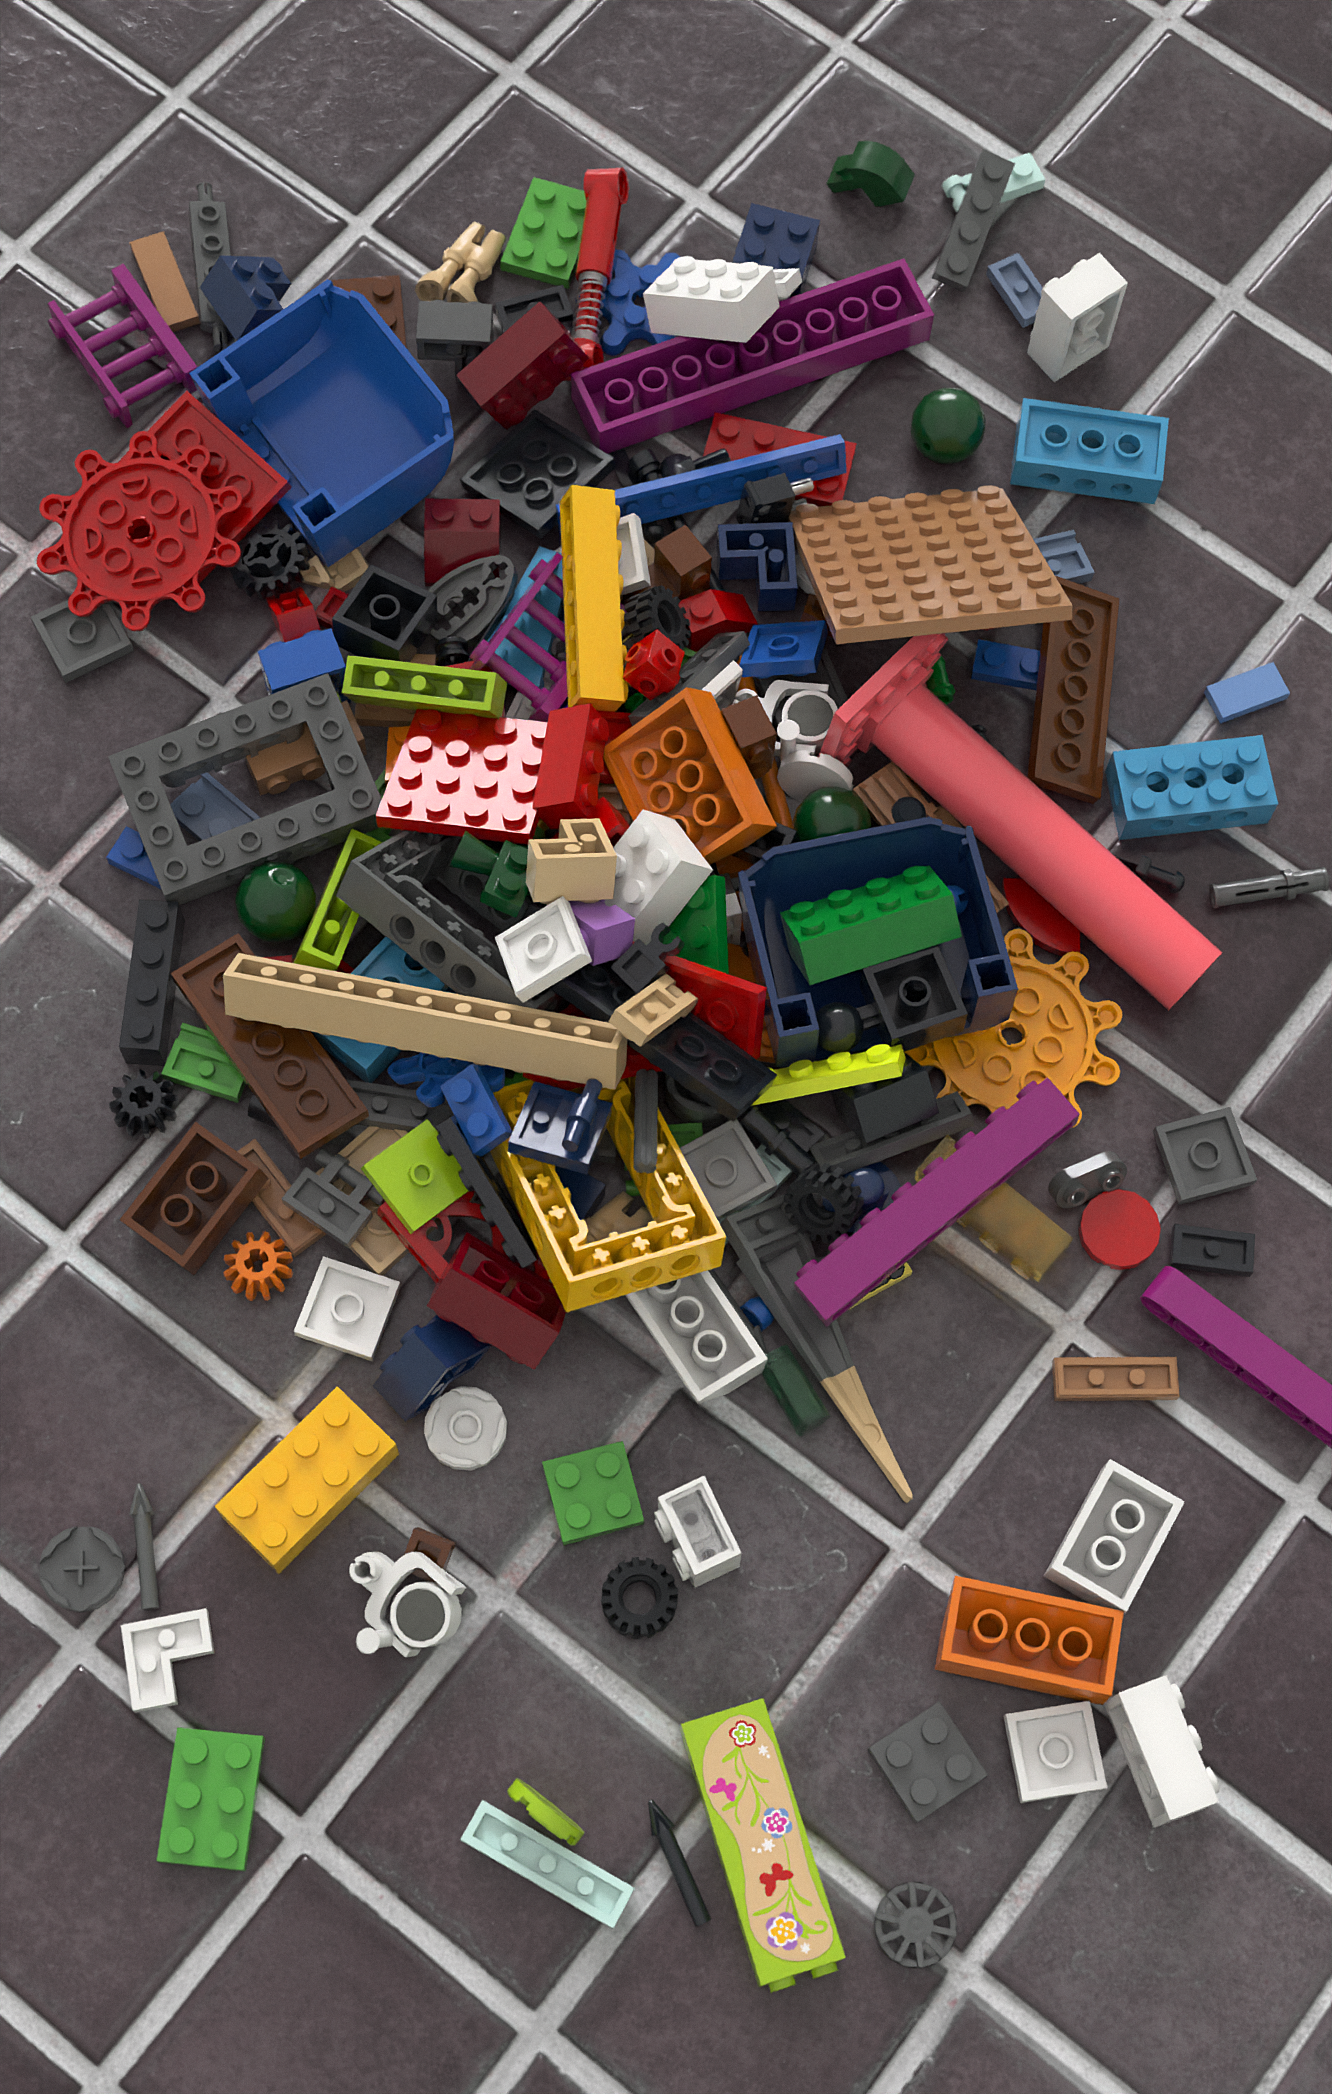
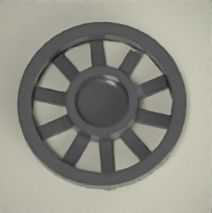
[874,1882,957,1968]

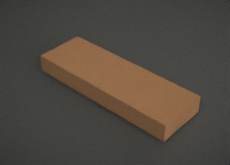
[130,231,200,332]
[237,1139,326,1257]
[1052,1357,1180,1401]

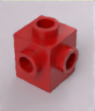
[622,629,685,701]

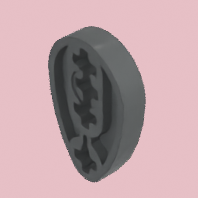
[428,555,518,647]

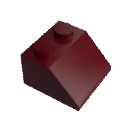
[424,498,501,586]

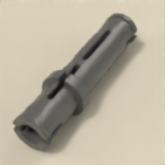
[1209,867,1329,908]

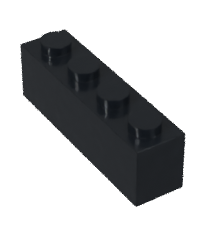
[119,899,185,1066]

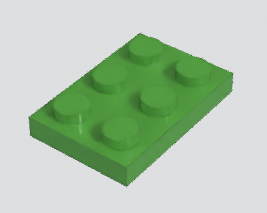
[500,177,586,289]
[157,1727,265,1871]

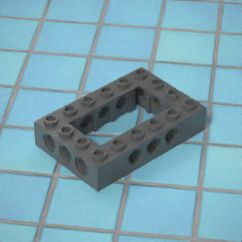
[108,673,382,905]
[336,830,570,1013]

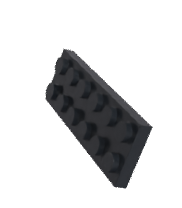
[549,959,777,1122]

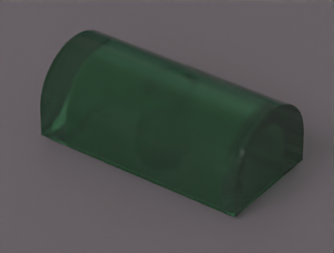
[761,1345,831,1437]

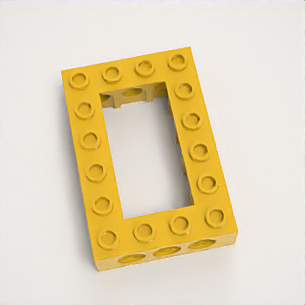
[490,1076,726,1312]

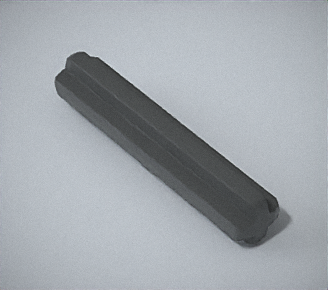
[634,1068,658,1174]

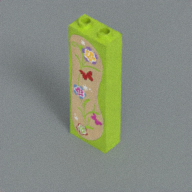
[680,1698,846,1993]

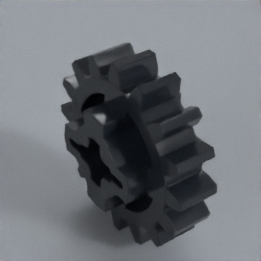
[228,521,310,600]

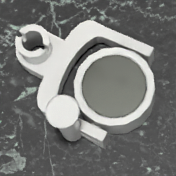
[732,680,838,762]
[349,1552,467,1658]

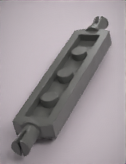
[188,182,231,352]

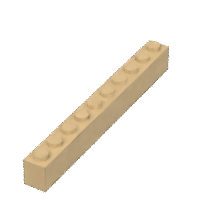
[223,953,627,1090]

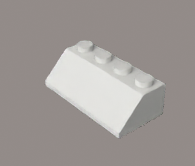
[626,1270,768,1404]

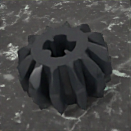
[109,1069,179,1139]

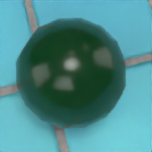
[910,388,986,464]
[792,787,872,842]
[235,861,316,942]

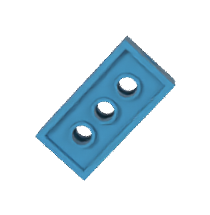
[1010,398,1169,504]
[1105,735,1278,840]
[311,937,456,1083]

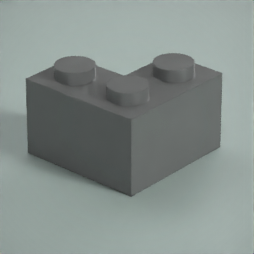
[416,300,494,382]

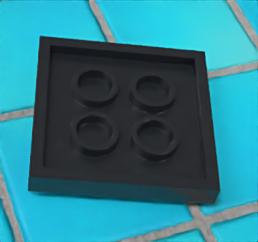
[460,409,616,539]

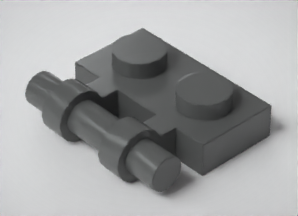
[282,1148,386,1248]

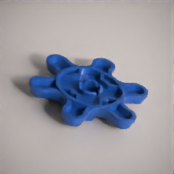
[576,250,680,355]
[387,1052,505,1108]

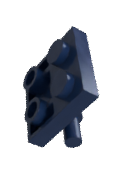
[508,1079,613,1175]

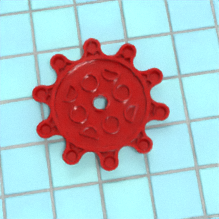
[37,431,243,632]

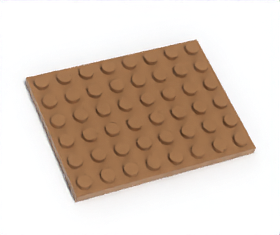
[788,485,1072,644]

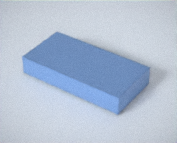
[1204,662,1290,724]

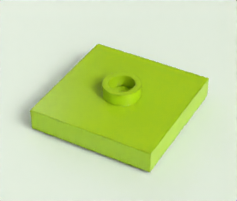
[361,1119,468,1234]

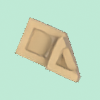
[300,547,369,592]

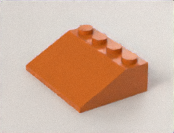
[603,687,777,865]

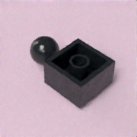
[816,945,968,1053]

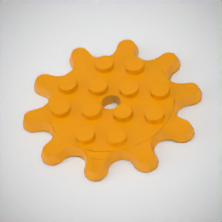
[905,929,1123,1128]

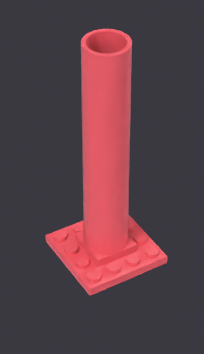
[818,633,1223,1011]

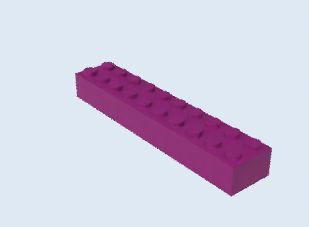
[571,258,934,454]

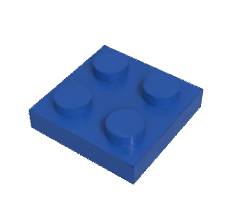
[739,620,828,679]

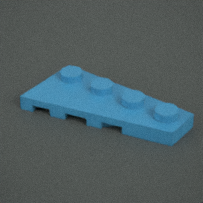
[487,546,564,689]

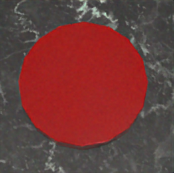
[1078,1189,1161,1270]

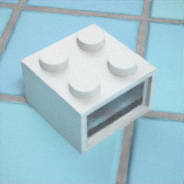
[654,1476,741,1588]

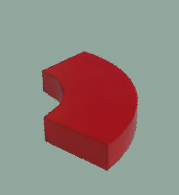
[1002,878,1080,956]

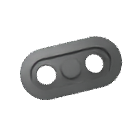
[1048,1151,1127,1208]

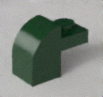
[826,141,915,207]

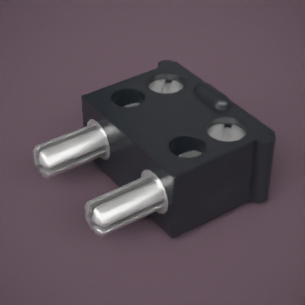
[736,473,814,524]

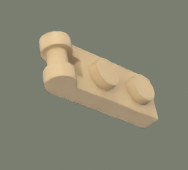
[608,974,698,1047]

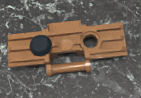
[852,762,1009,913]

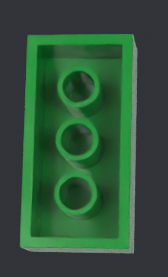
[780,866,962,985]

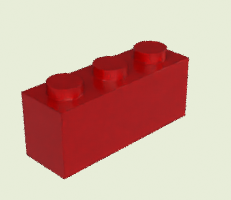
[532,703,609,829]

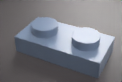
[986,253,1043,328]

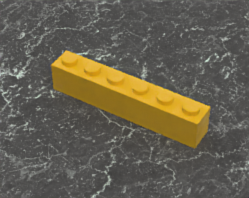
[560,485,628,712]

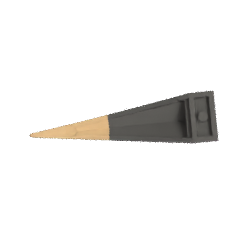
[720,1194,913,1503]

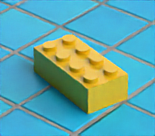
[215,1386,399,1574]

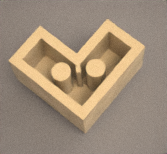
[526,818,617,905]

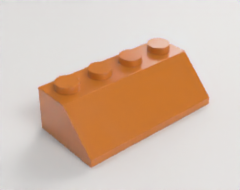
[935,1576,1124,1705]

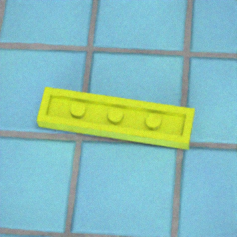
[751,1044,906,1106]

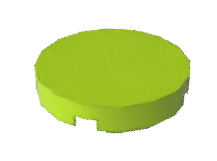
[507,1778,584,1846]

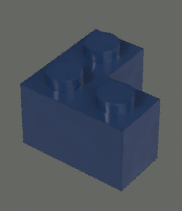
[200,256,292,341]
[716,522,798,612]
[372,1315,492,1422]

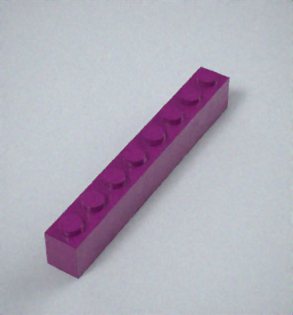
[794,1077,1080,1327]

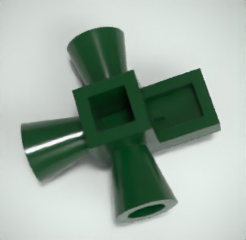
[449,825,547,918]

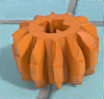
[223,1231,293,1301]

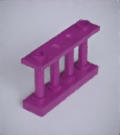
[48,263,197,428]
[469,552,627,722]

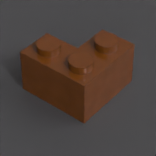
[623,525,712,604]
[721,695,777,780]

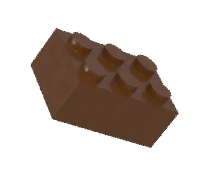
[120,1122,269,1276]

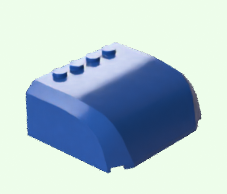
[189,279,455,567]

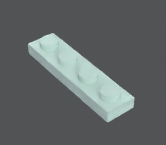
[460,1800,635,1929]

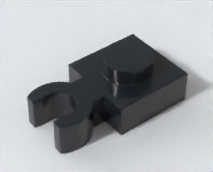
[610,922,685,994]

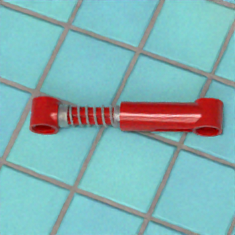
[564,168,629,381]

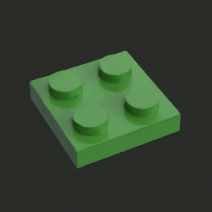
[542,1441,644,1545]

